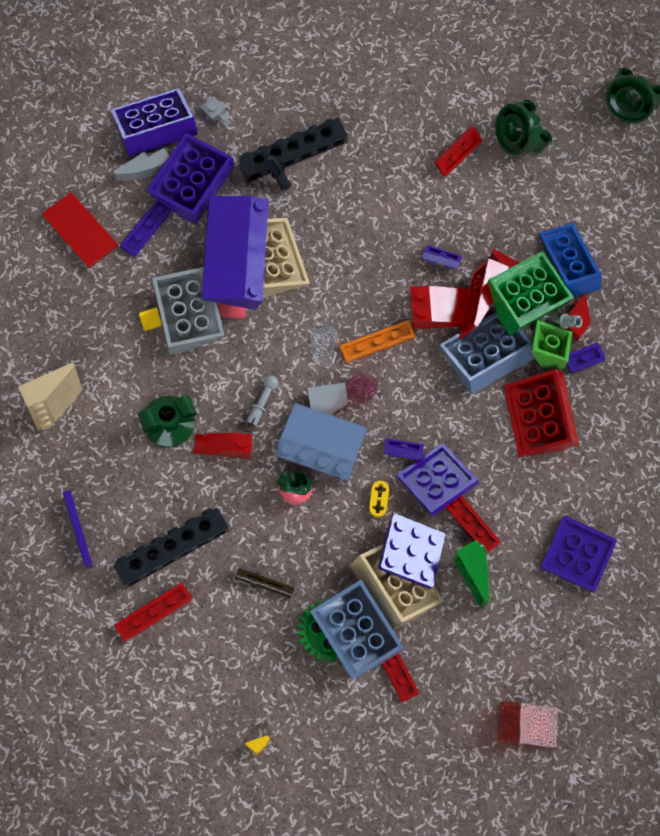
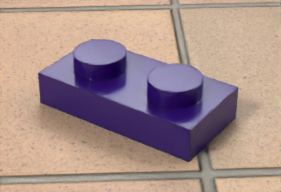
[422,245,462,269]
[566,343,606,374]
[384,438,424,460]

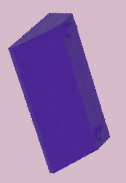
[201,196,269,310]

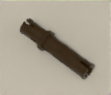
[235,567,294,599]

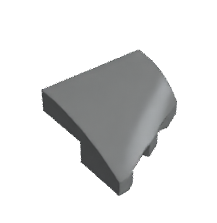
[307,382,348,415]

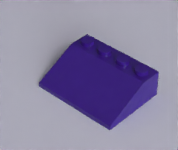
[110,88,198,157]
[146,133,235,225]

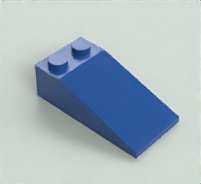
[539,223,602,297]

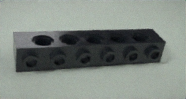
[238,117,348,183]
[113,507,229,589]

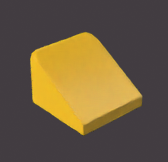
[139,307,162,331]
[245,736,270,755]

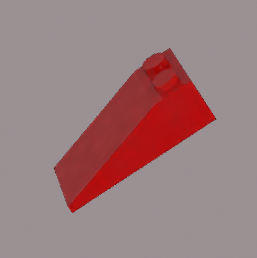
[458,259,509,339]
[409,286,486,329]

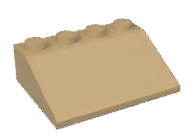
[263,218,310,297]
[18,362,82,430]
[349,544,444,631]

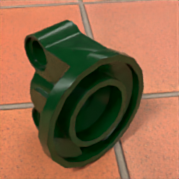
[606,68,660,123]
[495,99,552,155]
[137,395,197,448]

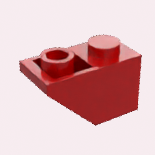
[560,295,591,342]

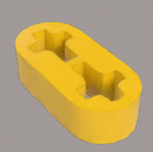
[369,481,389,518]

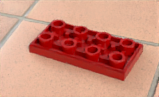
[42,192,118,269]

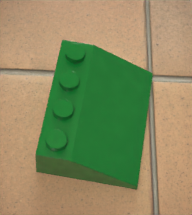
[487,251,574,336]

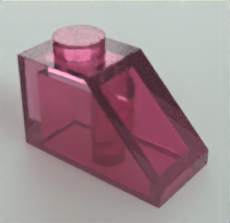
[347,372,379,406]

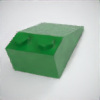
[453,540,489,610]

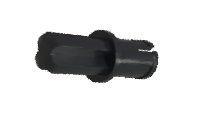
[265,156,291,191]

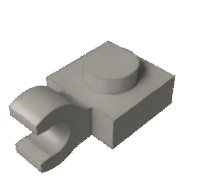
[200,96,231,127]

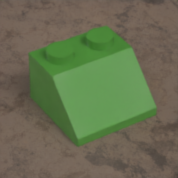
[531,320,572,372]

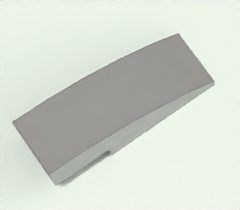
[113,148,170,181]

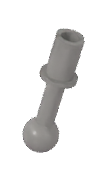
[539,314,582,329]
[245,376,279,427]

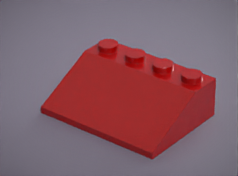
[503,369,580,457]

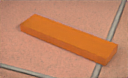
[339,320,416,364]

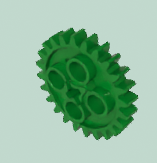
[297,599,341,664]

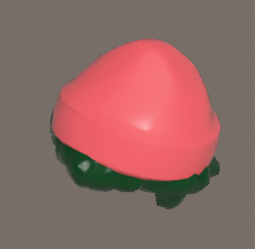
[276,472,312,506]

